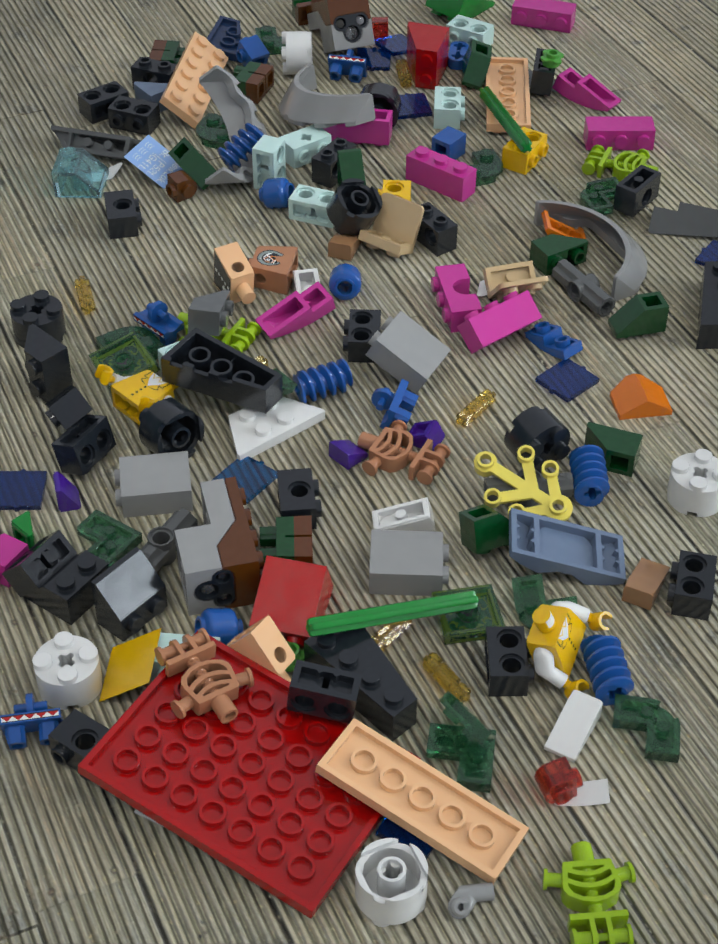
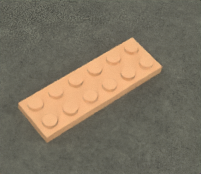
[159,31,229,129]
[486,57,531,133]
[315,718,529,885]

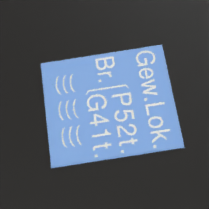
[124,134,183,189]

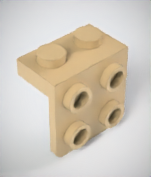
[358,193,424,258]
[482,260,549,302]

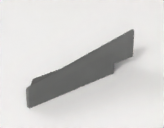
[51,125,142,161]
[648,202,718,237]

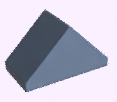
[134,81,168,112]

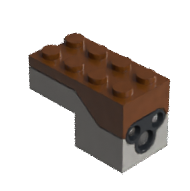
[306,0,375,53]
[174,477,264,616]

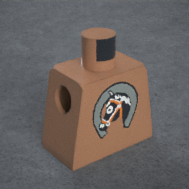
[246,246,298,295]

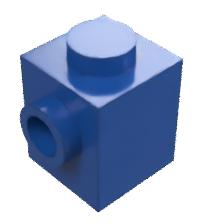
[236,35,270,67]
[431,126,466,160]

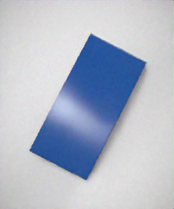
[525,321,583,360]

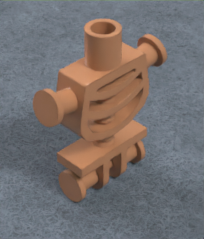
[357,420,451,485]
[154,628,254,724]

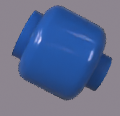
[259,178,295,209]
[329,263,362,300]
[194,608,243,645]

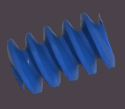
[217,123,264,172]
[292,359,353,404]
[568,445,610,507]
[580,634,634,706]

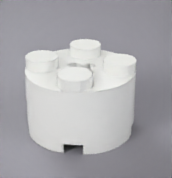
[281,31,313,75]
[667,449,718,517]
[32,631,102,710]
[355,838,428,927]

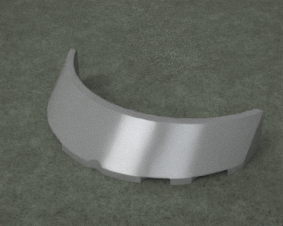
[279,63,375,128]
[199,65,267,185]
[534,200,647,301]

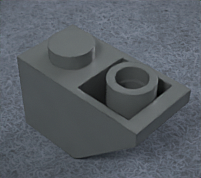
[188,290,234,336]

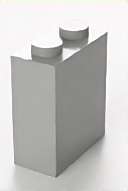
[366,311,451,394]
[114,451,193,518]
[369,529,449,596]

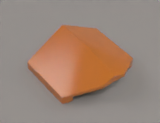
[541,210,586,239]
[610,373,672,420]

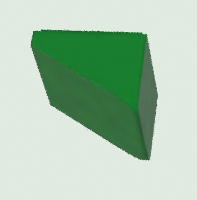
[11,511,35,549]

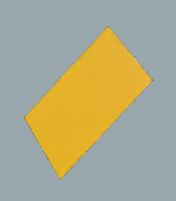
[99,628,161,702]

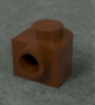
[166,170,197,203]

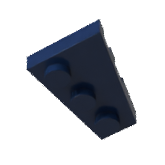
[207,16,241,63]

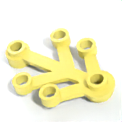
[474,445,573,521]

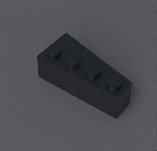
[696,260,718,349]
[161,327,283,414]
[304,609,417,741]

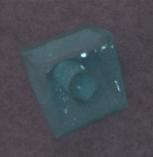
[51,147,109,198]

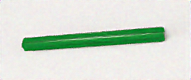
[479,86,532,153]
[306,591,479,637]

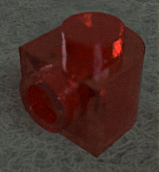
[372,17,388,41]
[534,756,583,805]

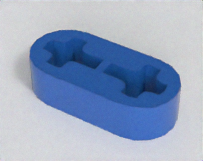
[448,41,469,70]

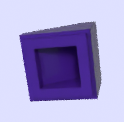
[409,420,445,451]
[329,440,368,470]
[53,471,81,512]

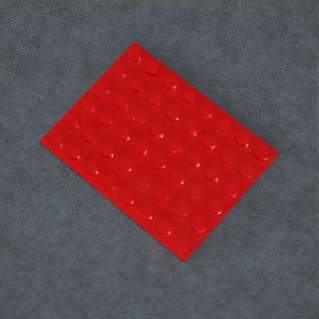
[78,631,421,919]

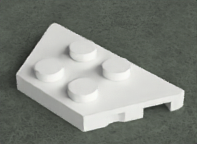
[228,396,325,464]

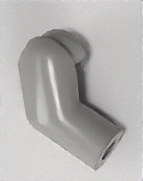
[448,882,495,919]

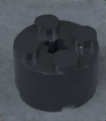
[360,82,401,127]
[326,178,382,235]
[10,290,66,348]
[139,397,204,458]
[504,406,570,473]

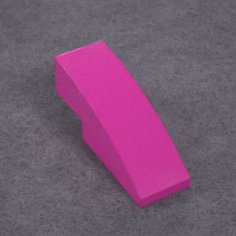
[552,67,621,112]
[255,281,336,339]

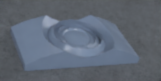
[509,508,626,585]

